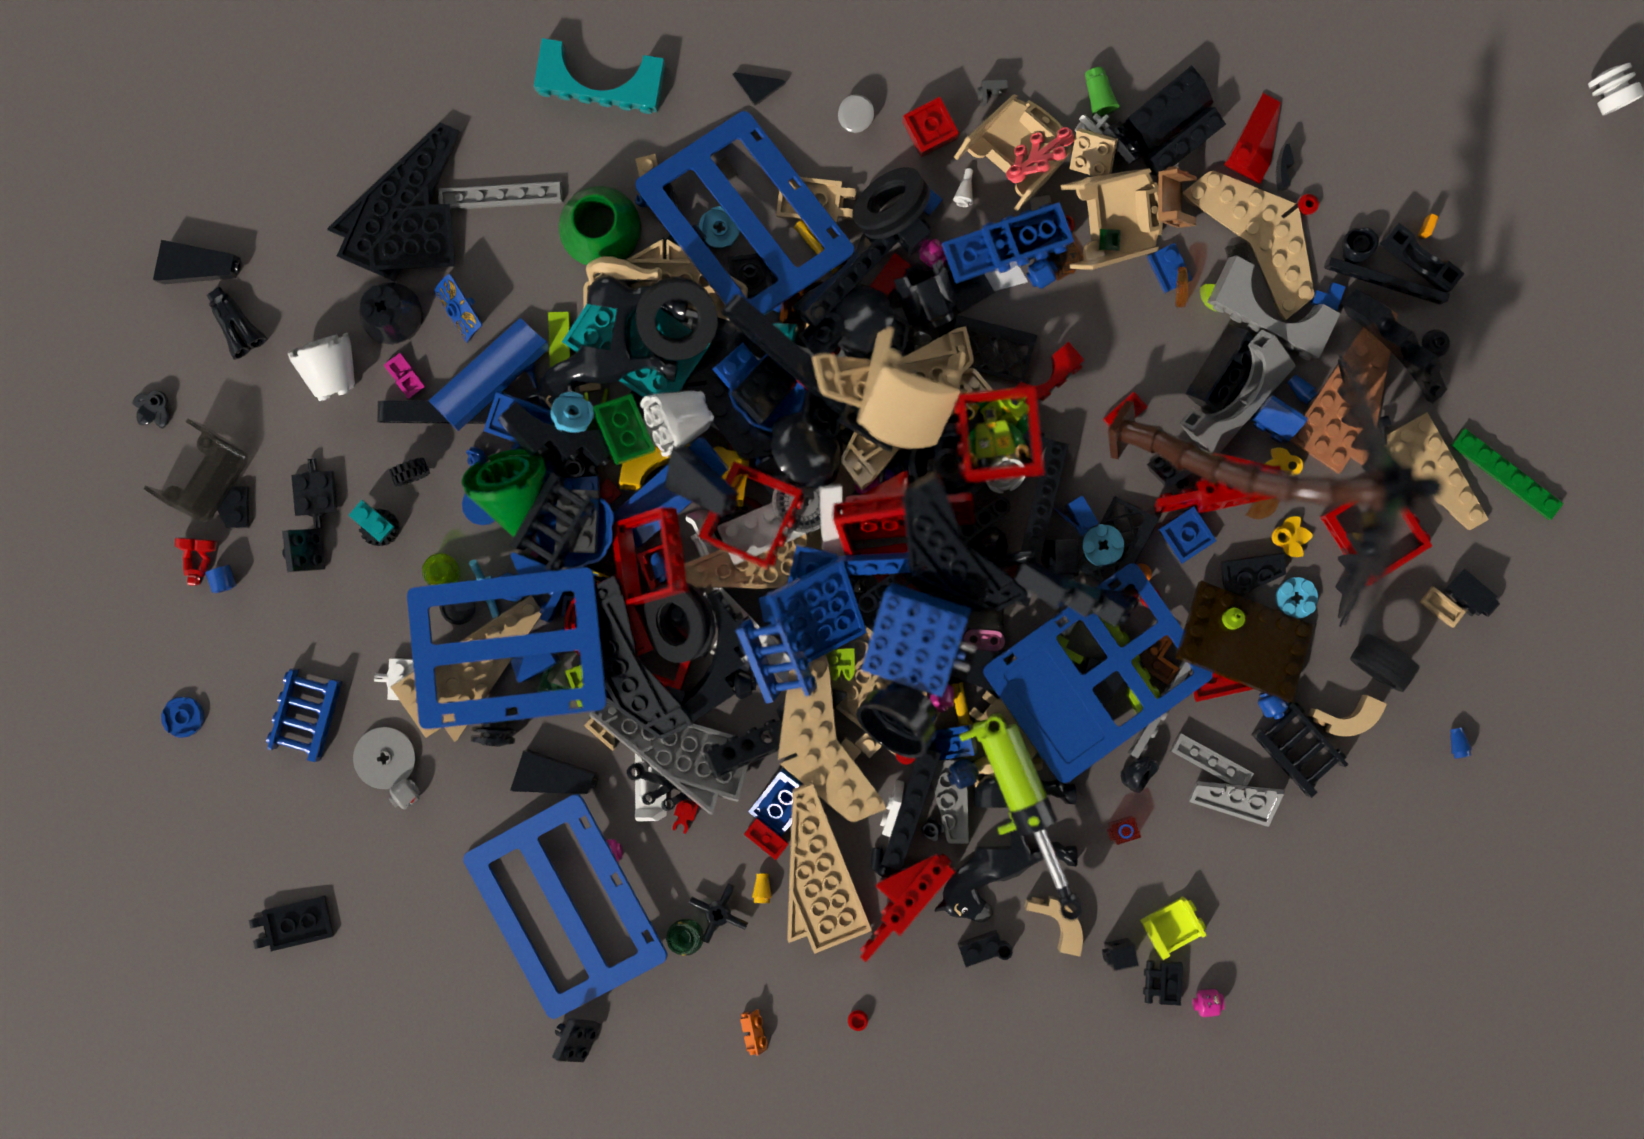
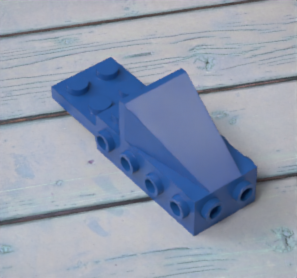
[941,202,1074,283]

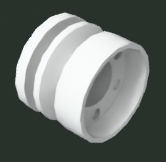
[1588,63,1644,116]

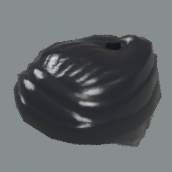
[1342,228,1379,264]
[1120,757,1159,793]

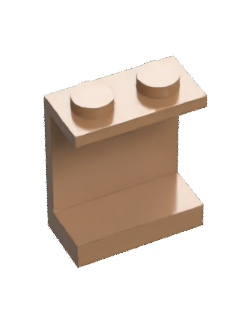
[1158,166,1197,228]

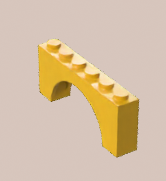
[619,444,750,506]

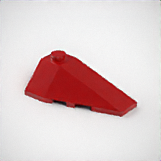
[1224,93,1281,184]

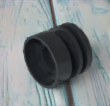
[471,707,517,746]

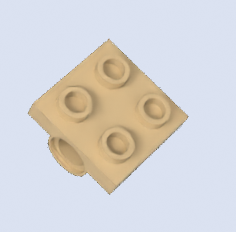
[1070,128,1118,176]

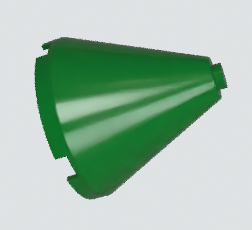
[461,449,546,537]

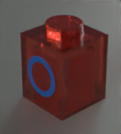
[1107,815,1141,845]

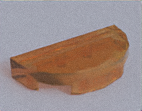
[1175,267,1188,308]
[1245,498,1279,519]

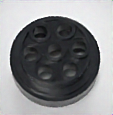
[856,681,938,758]

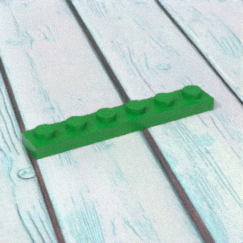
[1450,428,1564,520]

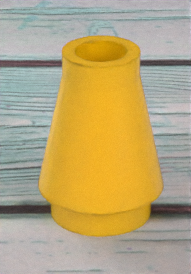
[752,874,772,903]

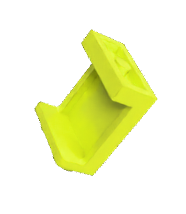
[1140,896,1207,960]

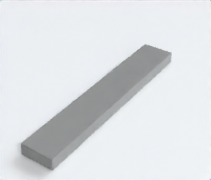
[438,181,563,210]

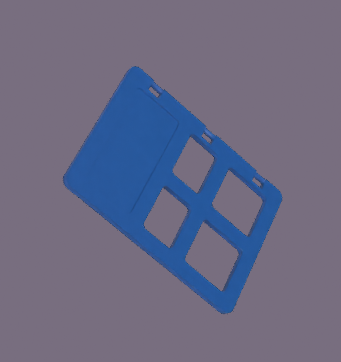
[983,563,1213,783]

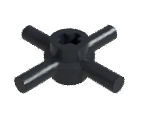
[689,883,748,943]

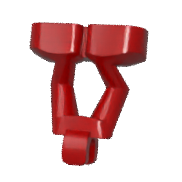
[175,538,217,586]

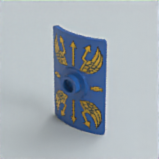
[434,274,482,343]

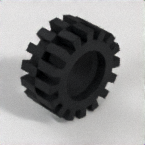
[389,457,430,487]
[359,509,400,546]

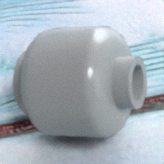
[388,778,421,810]

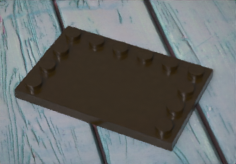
[1176,580,1314,703]

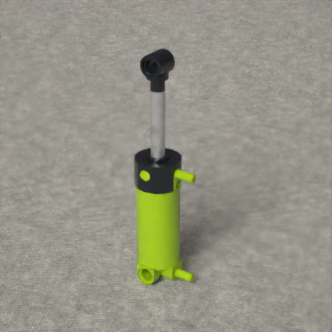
[959,712,1082,921]

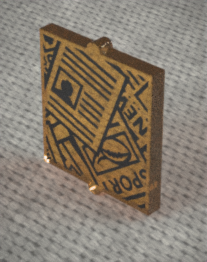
[1045,242,1084,281]

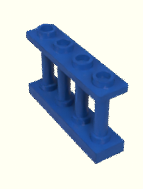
[736,613,817,703]
[266,668,343,762]

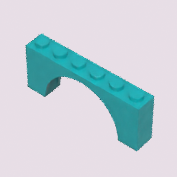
[533,38,665,114]

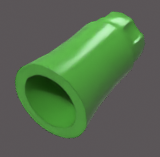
[1085,66,1120,116]

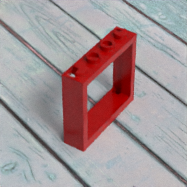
[955,386,1044,482]
[698,461,805,570]
[833,493,908,555]
[1320,503,1433,586]
[611,507,688,606]

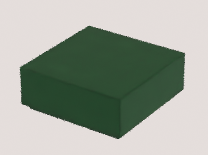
[1099,229,1121,251]

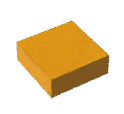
[1417,213,1438,239]

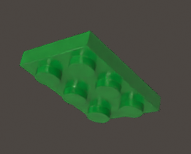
[593,394,656,465]

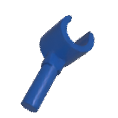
[525,363,538,389]

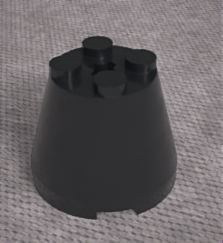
[359,282,423,345]

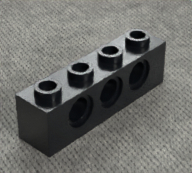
[704,719,783,778]

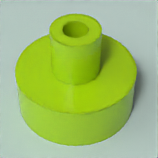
[1222,608,1245,630]

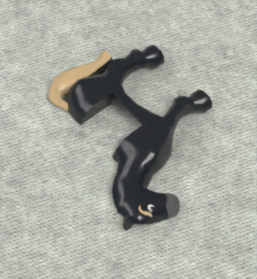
[527,256,688,415]
[934,756,1078,923]

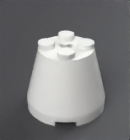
[287,333,355,401]
[640,391,714,457]

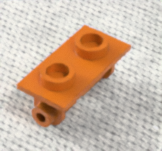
[740,1009,767,1056]

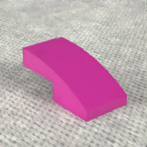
[384,352,425,399]

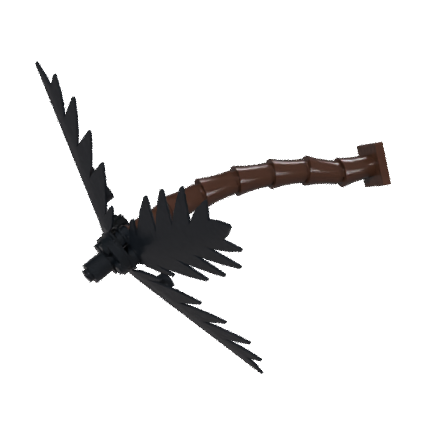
[1108,338,1443,641]

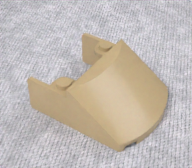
[954,94,1074,211]
[1061,168,1163,269]
[857,327,966,449]

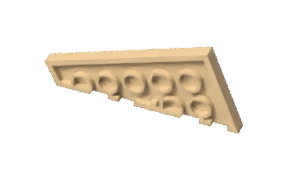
[1386,412,1489,530]

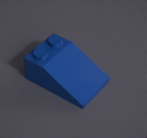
[748,767,804,836]

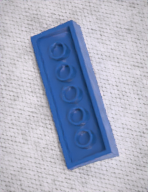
[429,318,549,431]
[613,437,730,548]

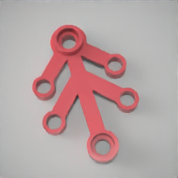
[1006,127,1075,183]

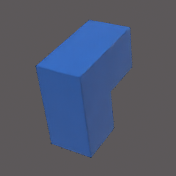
[1310,282,1346,311]

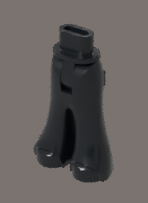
[207,287,268,360]

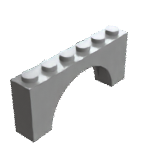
[1207,256,1341,360]
[1179,330,1296,453]

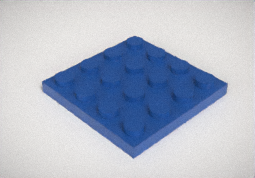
[767,558,867,662]

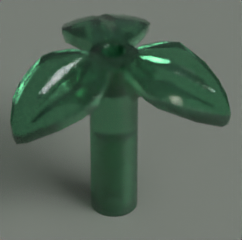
[537,667,571,693]

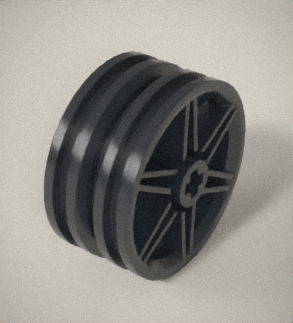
[908,423,990,496]

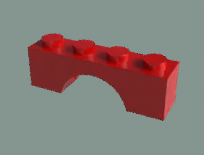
[1013,341,1084,415]

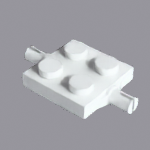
[374,658,414,700]

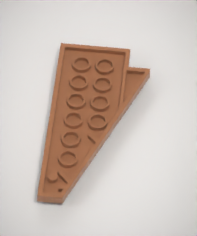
[1290,311,1398,474]

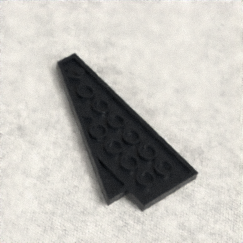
[327,122,460,282]

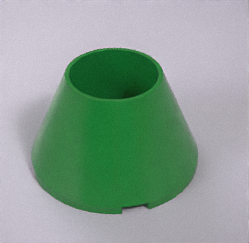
[559,186,641,265]

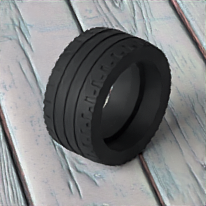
[1350,635,1420,692]

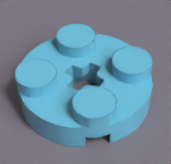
[699,206,740,249]
[551,392,594,432]
[1083,524,1124,566]
[1275,577,1318,619]

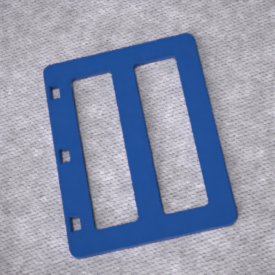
[635,111,854,315]
[407,567,607,729]
[463,794,668,1019]

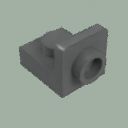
[977,80,1007,106]

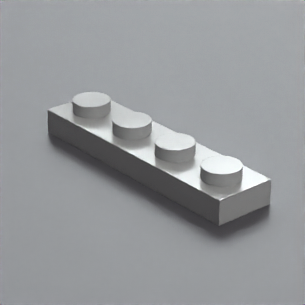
[1170,733,1254,786]

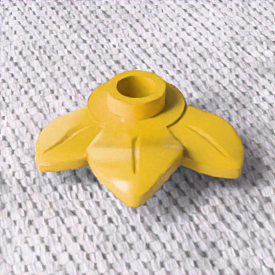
[1265,447,1303,475]
[1271,516,1313,557]

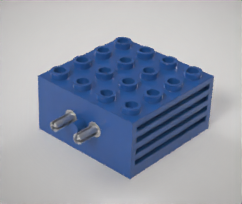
[861,583,976,697]

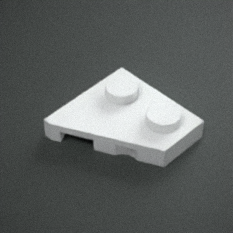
[880,780,905,837]

